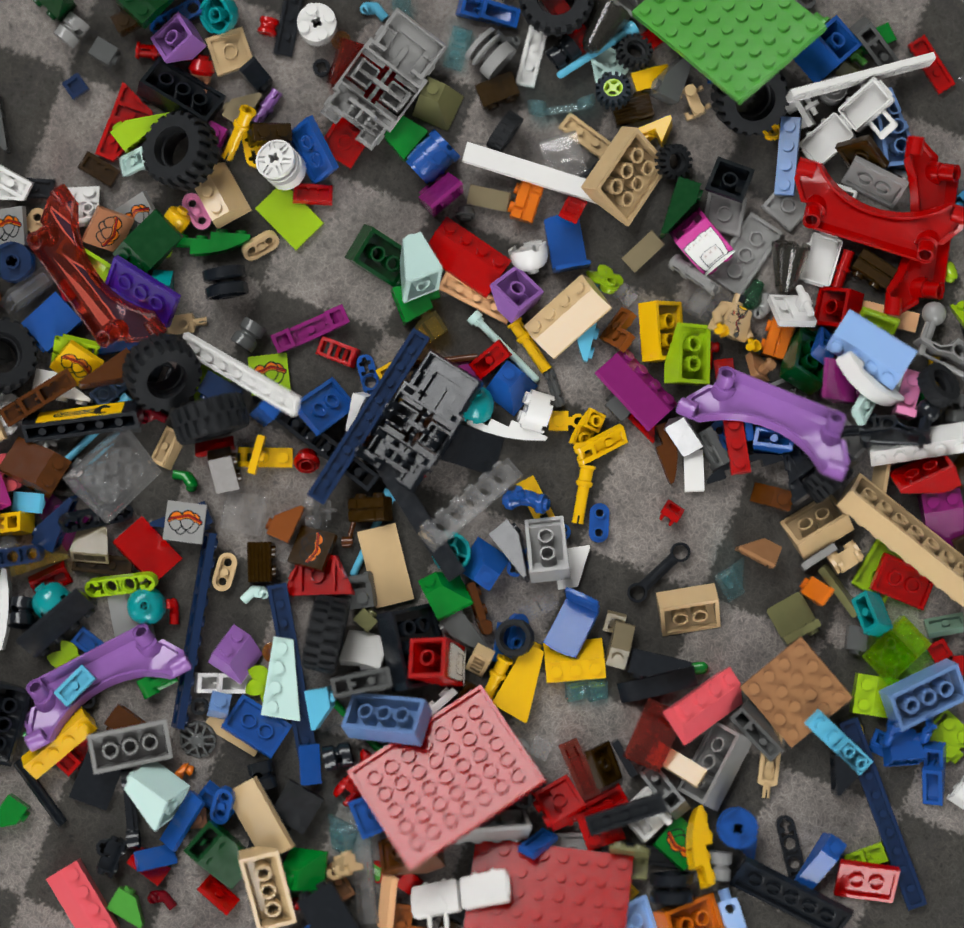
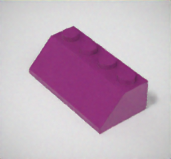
[594,350,678,431]

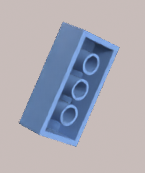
[879,658,964,732]
[341,693,432,746]

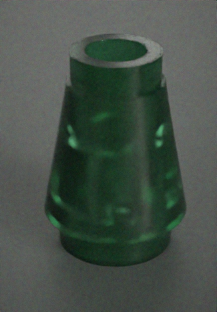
[742,279,765,310]

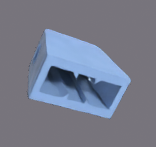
[717,887,747,928]

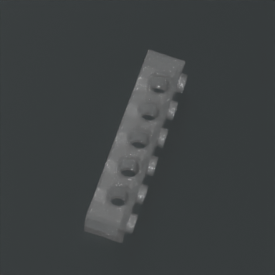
[418,457,523,552]

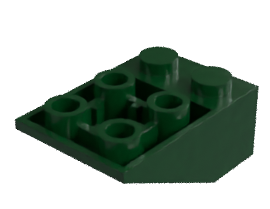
[183,820,247,889]

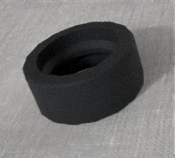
[495,619,535,657]

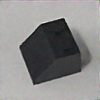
[705,156,755,203]

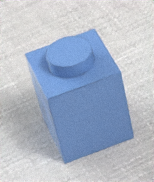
[206,691,232,720]

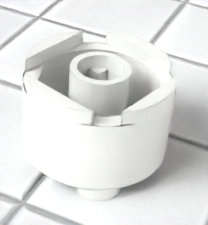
[297,3,338,46]
[516,389,555,434]

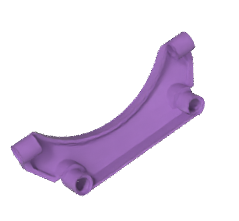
[676,366,850,482]
[24,623,192,752]

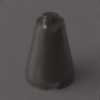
[582,0,630,54]
[771,240,811,295]

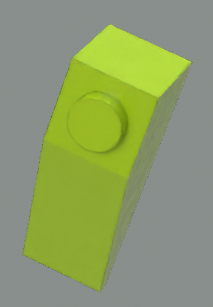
[110,112,169,154]

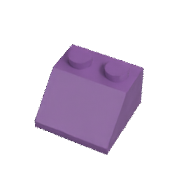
[150,12,207,63]
[490,266,544,324]
[208,624,263,684]

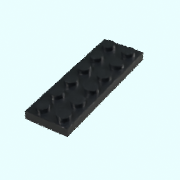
[729,856,854,928]

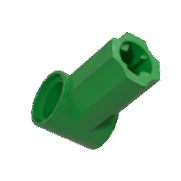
[136,677,179,699]

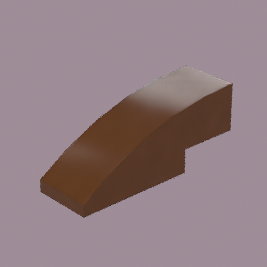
[655,421,678,485]

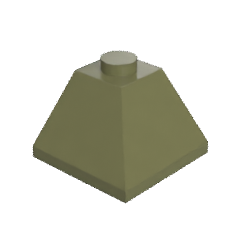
[412,76,464,132]

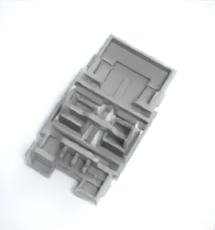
[320,7,448,151]

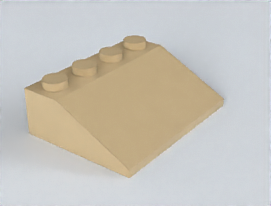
[581,126,662,227]

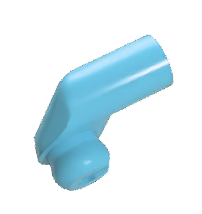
[360,2,389,22]

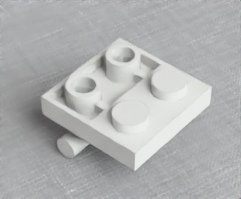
[59,186,101,227]
[767,285,817,327]
[627,786,673,843]

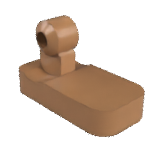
[745,350,776,382]

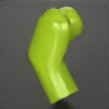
[945,260,958,283]

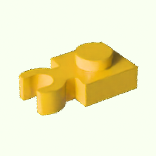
[548,411,582,431]

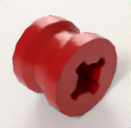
[257,16,279,37]

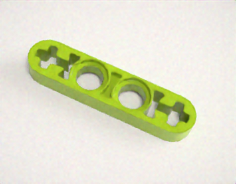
[84,571,158,598]

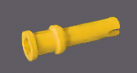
[221,105,257,161]
[507,317,552,374]
[571,465,596,525]
[484,654,514,700]

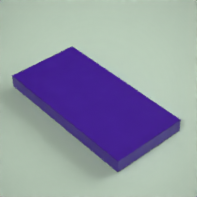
[104,255,181,329]

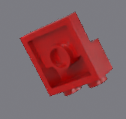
[532,774,587,831]

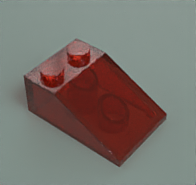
[623,698,677,773]

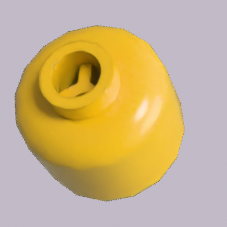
[164,205,191,234]

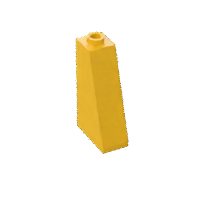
[493,641,544,723]

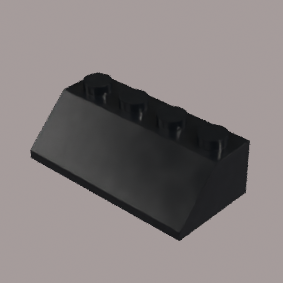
[136,56,226,123]
[15,588,97,658]
[0,681,31,767]

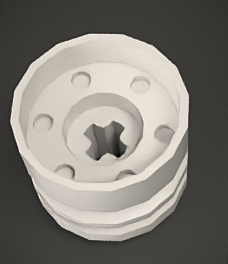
[256,139,306,190]

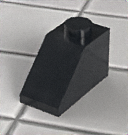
[239,56,272,93]

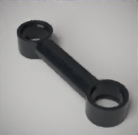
[627,542,691,602]
[121,769,141,850]

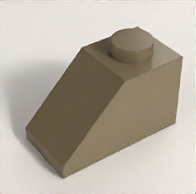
[221,93,264,124]
[605,621,635,670]

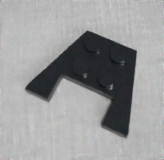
[782,443,858,506]

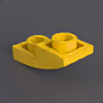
[568,408,606,451]

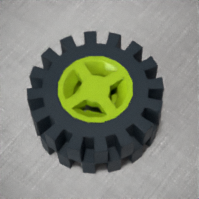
[595,72,631,110]

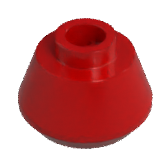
[188,54,215,77]
[293,448,320,473]

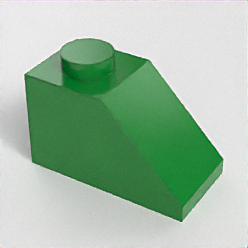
[0,793,31,827]

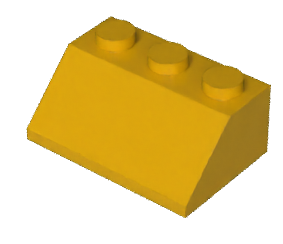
[638,300,683,362]
[543,638,606,683]

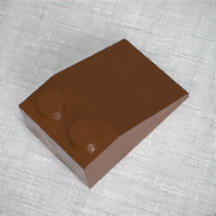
[0,436,72,500]
[378,837,446,876]

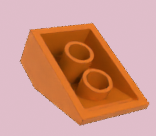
[653,892,724,928]

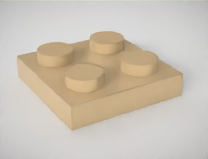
[205,27,252,77]

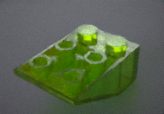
[861,615,932,685]

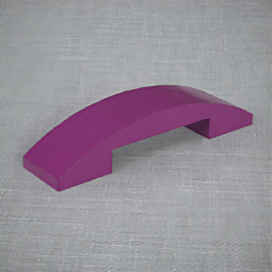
[271,304,350,354]

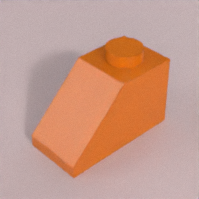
[799,576,834,606]

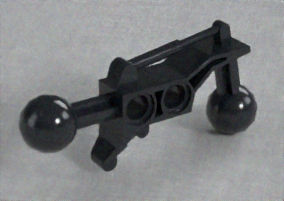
[841,399,941,449]

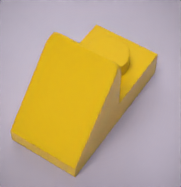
[638,115,673,147]

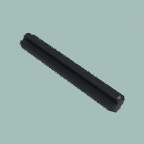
[13,759,67,827]

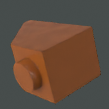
[265,505,305,543]

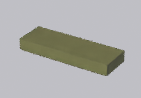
[818,562,857,618]

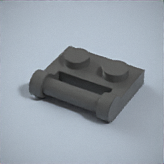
[697,426,730,471]
[336,571,377,610]

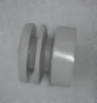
[464,27,517,80]

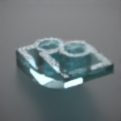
[443,25,473,71]
[565,679,608,703]

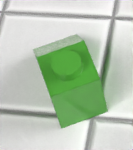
[107,885,145,928]

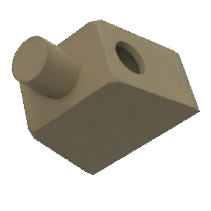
[70,518,109,564]

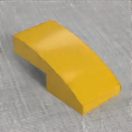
[631,64,668,92]

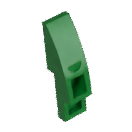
[176,229,252,256]

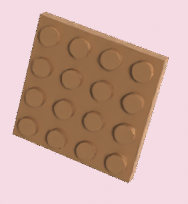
[740,636,853,748]

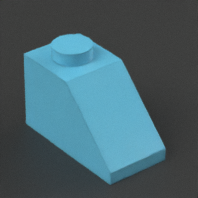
[304,686,337,730]

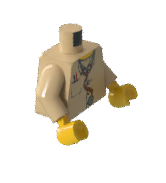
[708,293,762,352]

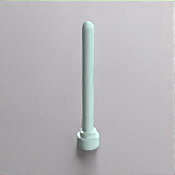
[466,309,539,383]

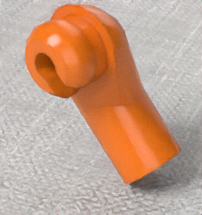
[174,763,194,779]

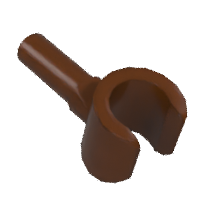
[341,522,356,548]

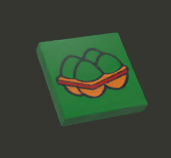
[653,817,688,872]

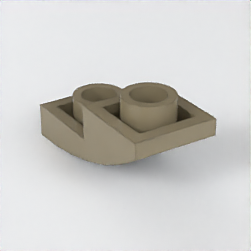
[466,184,512,212]
[621,230,665,273]

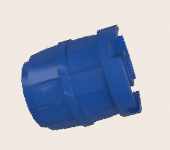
[406,129,461,184]
[716,807,758,849]

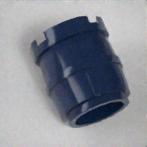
[0,241,36,284]

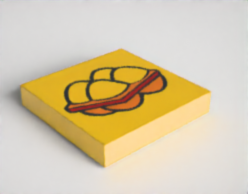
[49,339,104,386]

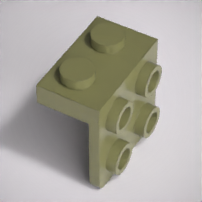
[767,592,822,645]
[609,842,650,880]

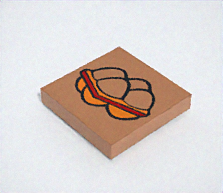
[82,205,135,252]

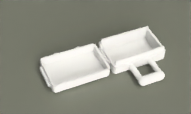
[799,77,898,165]
[799,183,857,288]
[410,868,511,928]

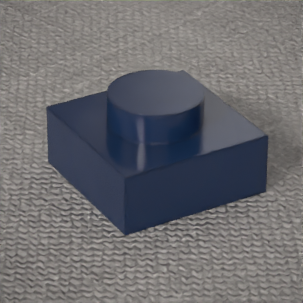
[62,72,90,100]

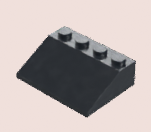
[376,603,442,693]

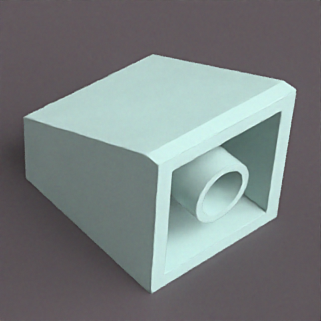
[400,232,443,303]
[124,761,190,831]

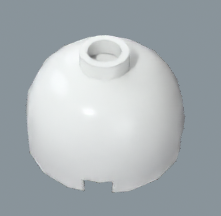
[508,240,548,274]

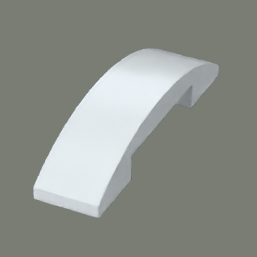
[836,351,905,407]

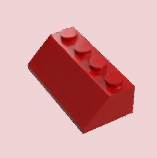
[428,217,512,298]

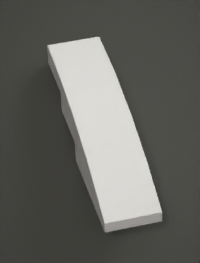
[466,419,547,441]
[0,568,12,650]

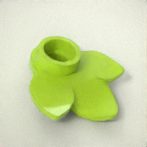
[586,264,624,295]
[47,640,80,668]
[245,665,268,702]

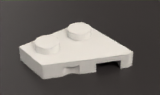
[0,164,34,201]
[557,545,590,590]

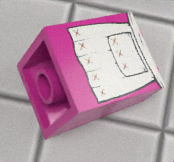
[669,208,735,276]

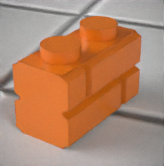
[507,181,544,225]
[760,316,795,361]

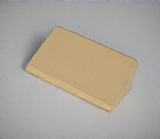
[149,426,183,471]
[871,464,891,493]

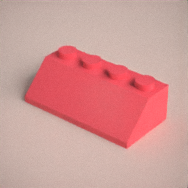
[663,666,743,746]
[46,858,120,928]

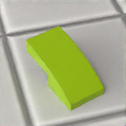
[844,841,889,864]

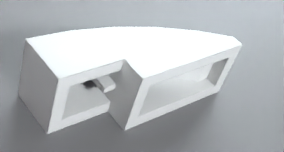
[194,672,252,694]

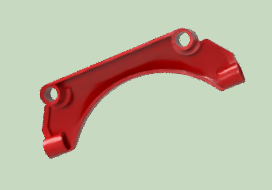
[883,136,961,316]
[794,157,964,264]

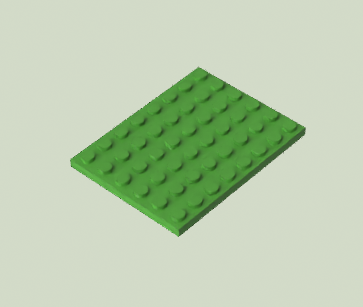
[631,0,827,105]

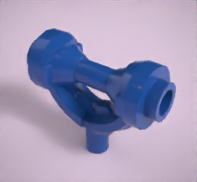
[502,485,550,514]

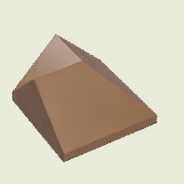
[735,538,782,568]

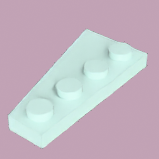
[261,636,301,721]

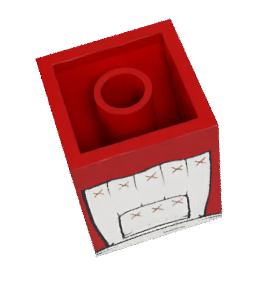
[408,637,466,687]

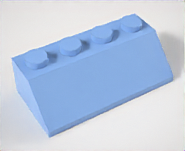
[825,309,918,390]

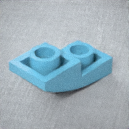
[11,491,45,514]

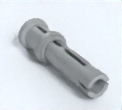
[668,254,721,296]

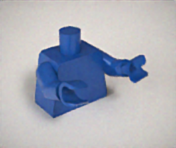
[880,717,938,767]

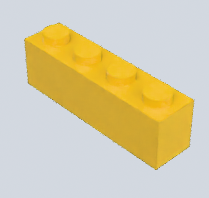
[21,706,97,780]

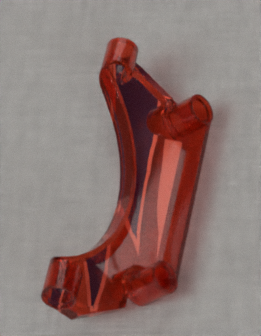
[26,183,168,348]

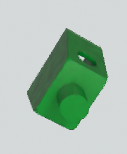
[384,116,429,162]
[390,286,440,326]

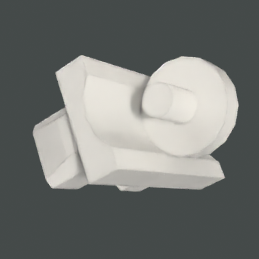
[785,98,819,129]

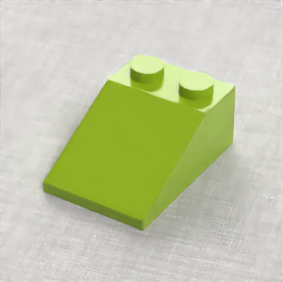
[664,322,711,386]
[849,672,900,718]

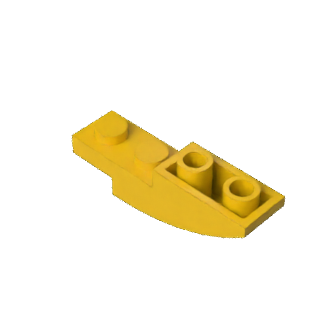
[686,805,715,889]

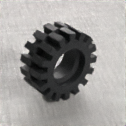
[615,33,653,72]
[654,144,693,180]

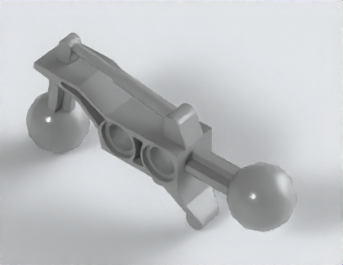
[913,301,964,381]

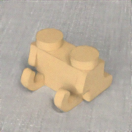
[680,83,711,121]
[827,540,864,575]
[326,850,364,880]

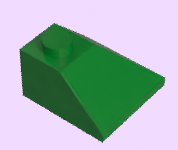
[418,572,474,621]
[282,847,328,891]

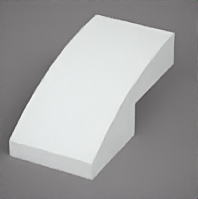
[683,449,705,492]

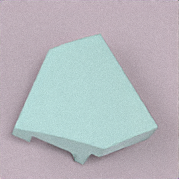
[591,41,629,83]

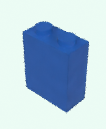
[21,291,85,353]

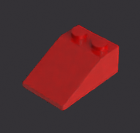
[889,455,962,494]

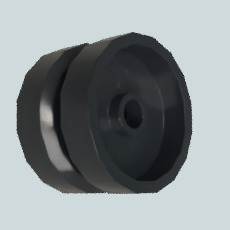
[202,264,249,300]
[650,870,694,904]

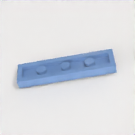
[774,116,802,196]

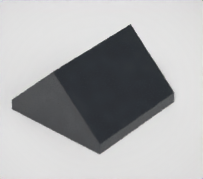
[830,753,859,796]

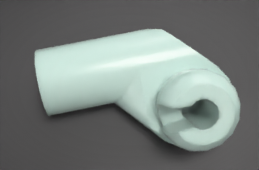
[240,585,269,604]

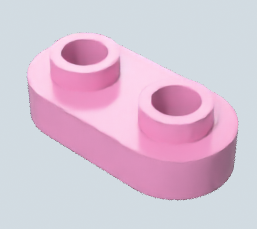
[182,193,212,230]

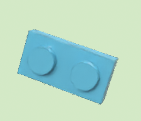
[53,664,97,707]

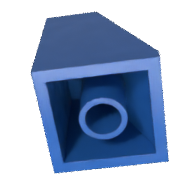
[793,15,862,83]

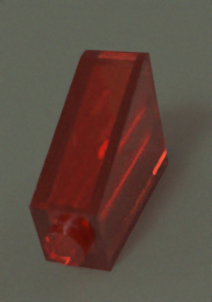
[327,38,373,88]
[558,738,601,801]

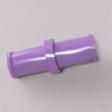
[251,88,282,123]

